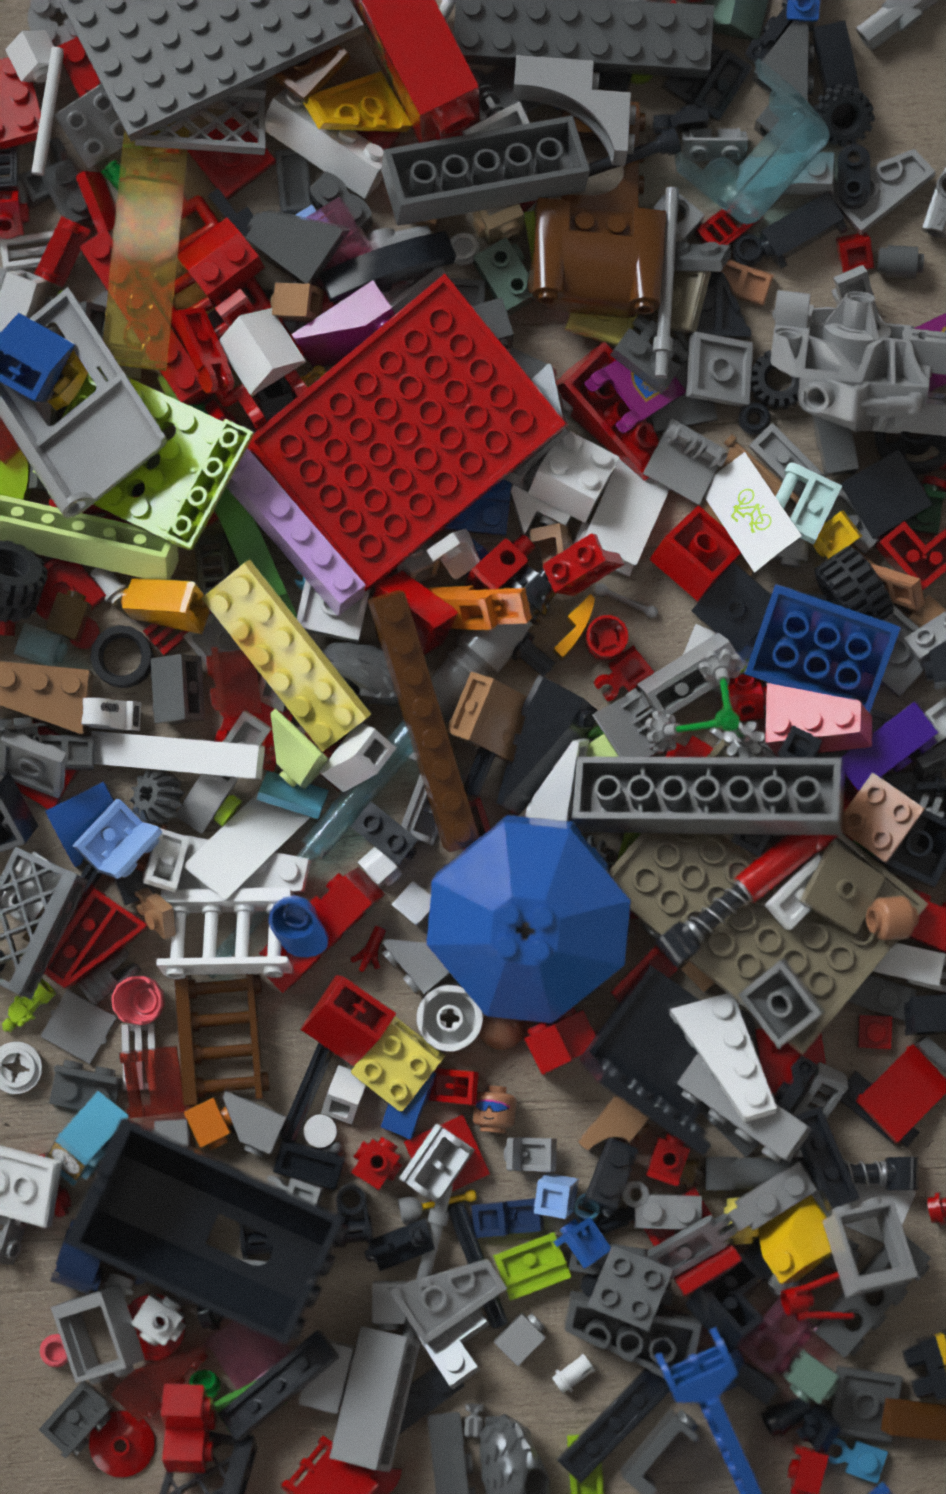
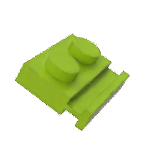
[493,1232,571,1301]

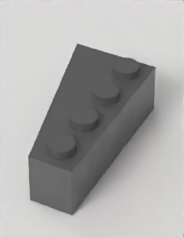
[565,1290,702,1377]

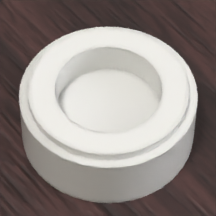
[304,1114,337,1147]

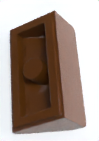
[881,1397,946,1441]

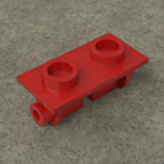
[34,216,91,288]

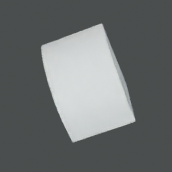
[321,1065,366,1124]

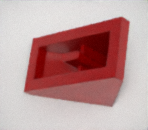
[428,1068,479,1105]

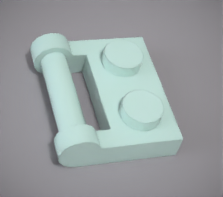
[776,463,842,544]

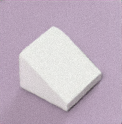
[392,881,431,926]

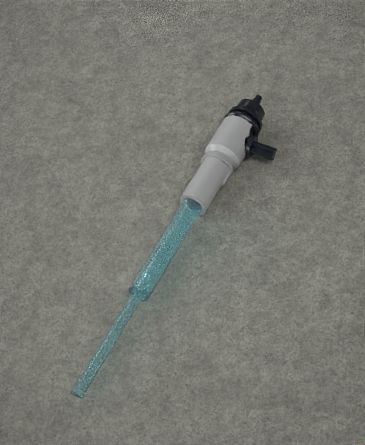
[208,555,557,979]

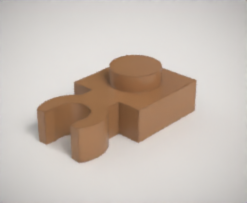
[135,888,176,939]

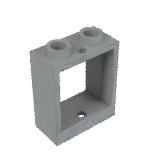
[822,1197,918,1298]
[51,1284,145,1385]

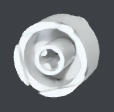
[417,985,483,1051]

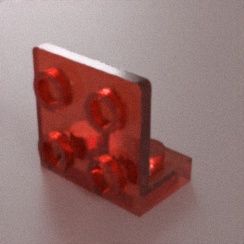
[206,646,263,718]

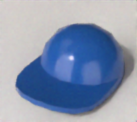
[268,895,328,957]

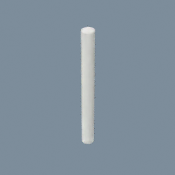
[31,47,64,176]

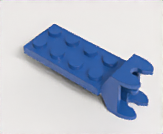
[655,1327,762,1494]

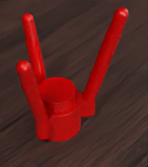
[780,1271,855,1321]

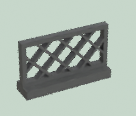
[0,847,88,1000]

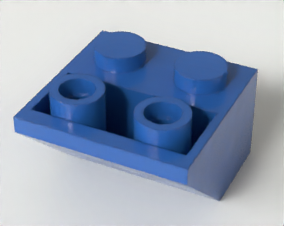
[0,313,76,402]

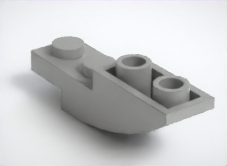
[177,710,272,834]

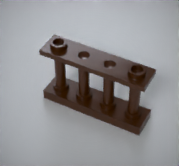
[174,974,270,1105]

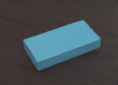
[257,771,329,819]

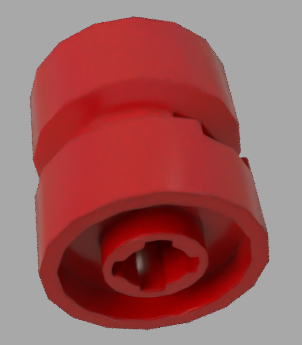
[585,615,628,662]

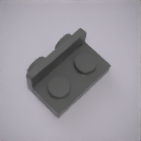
[49,1060,122,1110]

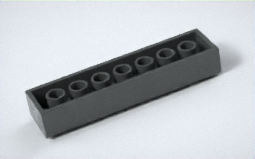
[454,0,714,79]
[572,757,845,835]

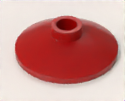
[89,1410,155,1477]

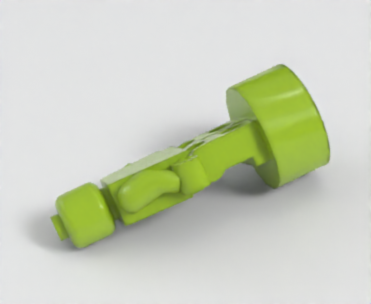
[2,979,56,1032]

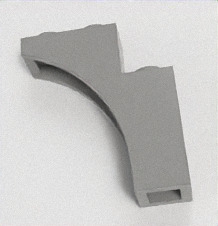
[513,55,636,166]

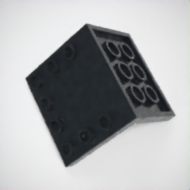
[579,964,754,1156]

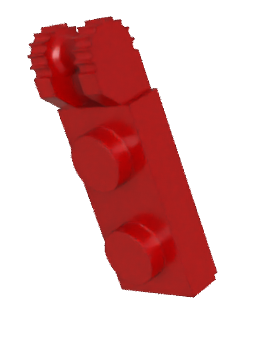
[172,307,235,394]

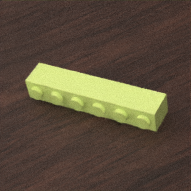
[0,495,179,580]

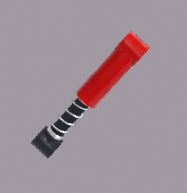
[655,835,839,967]

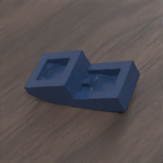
[471,1198,545,1238]

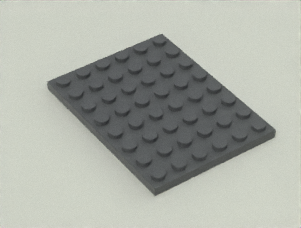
[59,0,365,142]

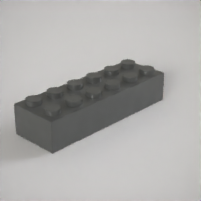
[381,116,590,226]

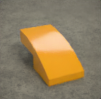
[553,594,595,661]

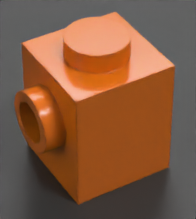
[183,1097,233,1150]

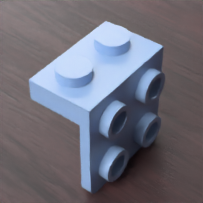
[72,799,162,879]

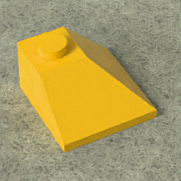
[758,1194,832,1284]

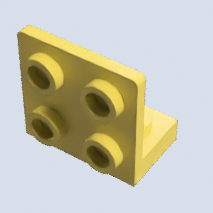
[351,1016,446,1112]

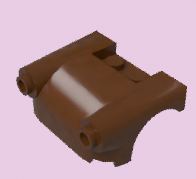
[528,197,666,318]

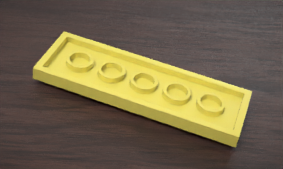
[201,559,371,752]

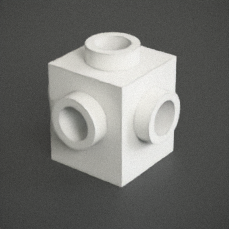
[131,1293,186,1346]

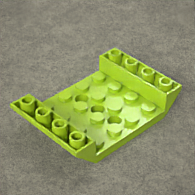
[32,369,254,550]

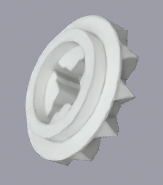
[0,1042,43,1094]

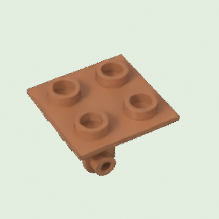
[842,773,925,863]

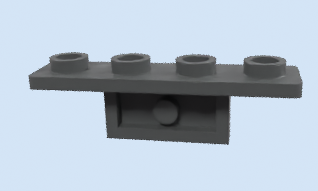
[428,1412,476,1494]

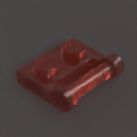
[119,1045,186,1118]

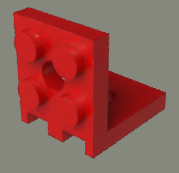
[643,1187,741,1295]

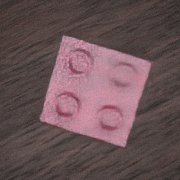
[206,1321,291,1390]

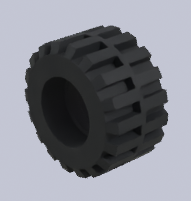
[0,540,48,622]
[814,546,894,621]

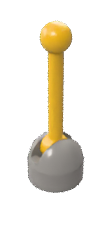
[398,1189,477,1225]

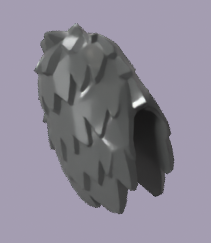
[322,642,399,707]
[479,1414,550,1494]

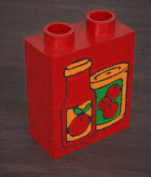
[353,0,480,143]

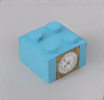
[46,1091,129,1186]

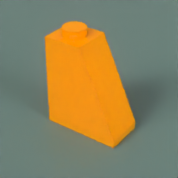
[121,578,210,634]

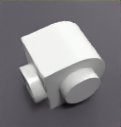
[357,847,403,888]

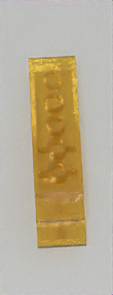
[103,120,189,371]

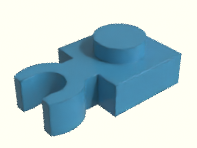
[828,1437,888,1483]

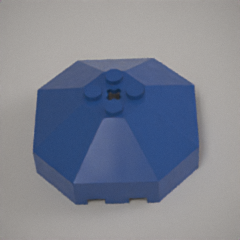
[427,815,631,1023]

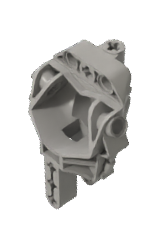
[770,290,946,436]

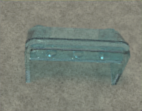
[674,58,829,224]

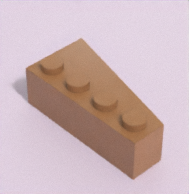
[0,661,94,736]

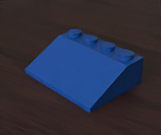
[745,584,901,713]

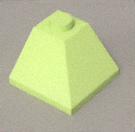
[271,709,329,789]

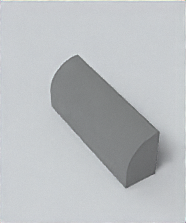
[330,1326,421,1472]

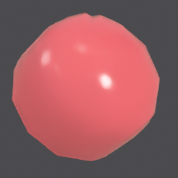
[111,976,165,1025]

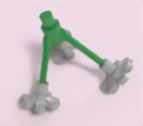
[645,649,766,758]

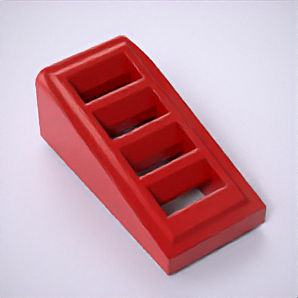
[695,193,764,246]

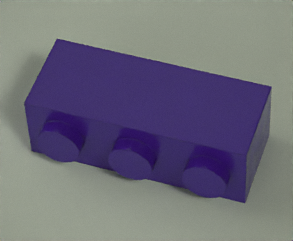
[841,701,940,791]

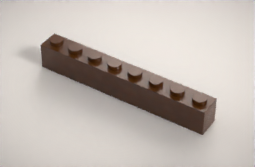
[367,590,479,853]

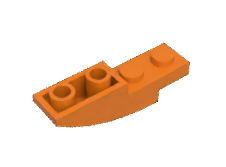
[427,586,532,630]

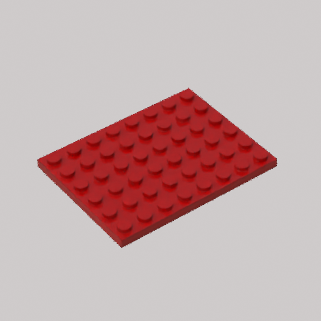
[249,273,568,592]

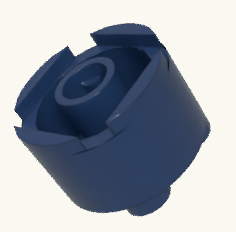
[50,1218,103,1294]

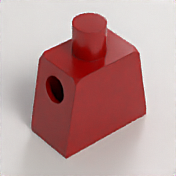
[464,534,535,590]

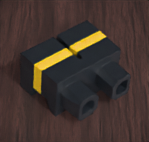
[902,1329,946,1400]

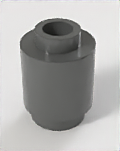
[877,245,924,279]

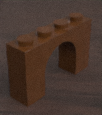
[560,102,645,213]

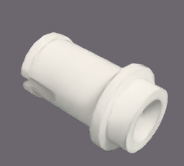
[90,568,128,606]
[552,1354,595,1394]

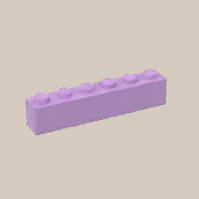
[226,448,365,616]

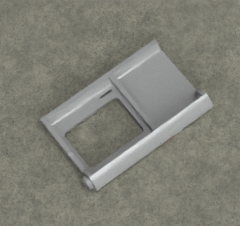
[0,287,167,518]

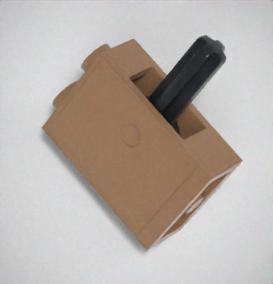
[447,672,527,797]

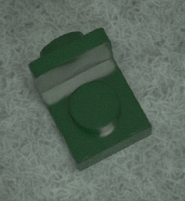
[906,484,946,535]

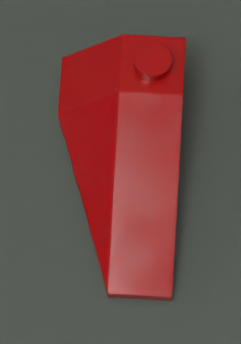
[557,342,659,481]

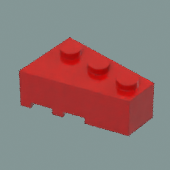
[44,888,149,989]

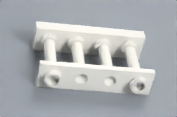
[157,888,294,979]

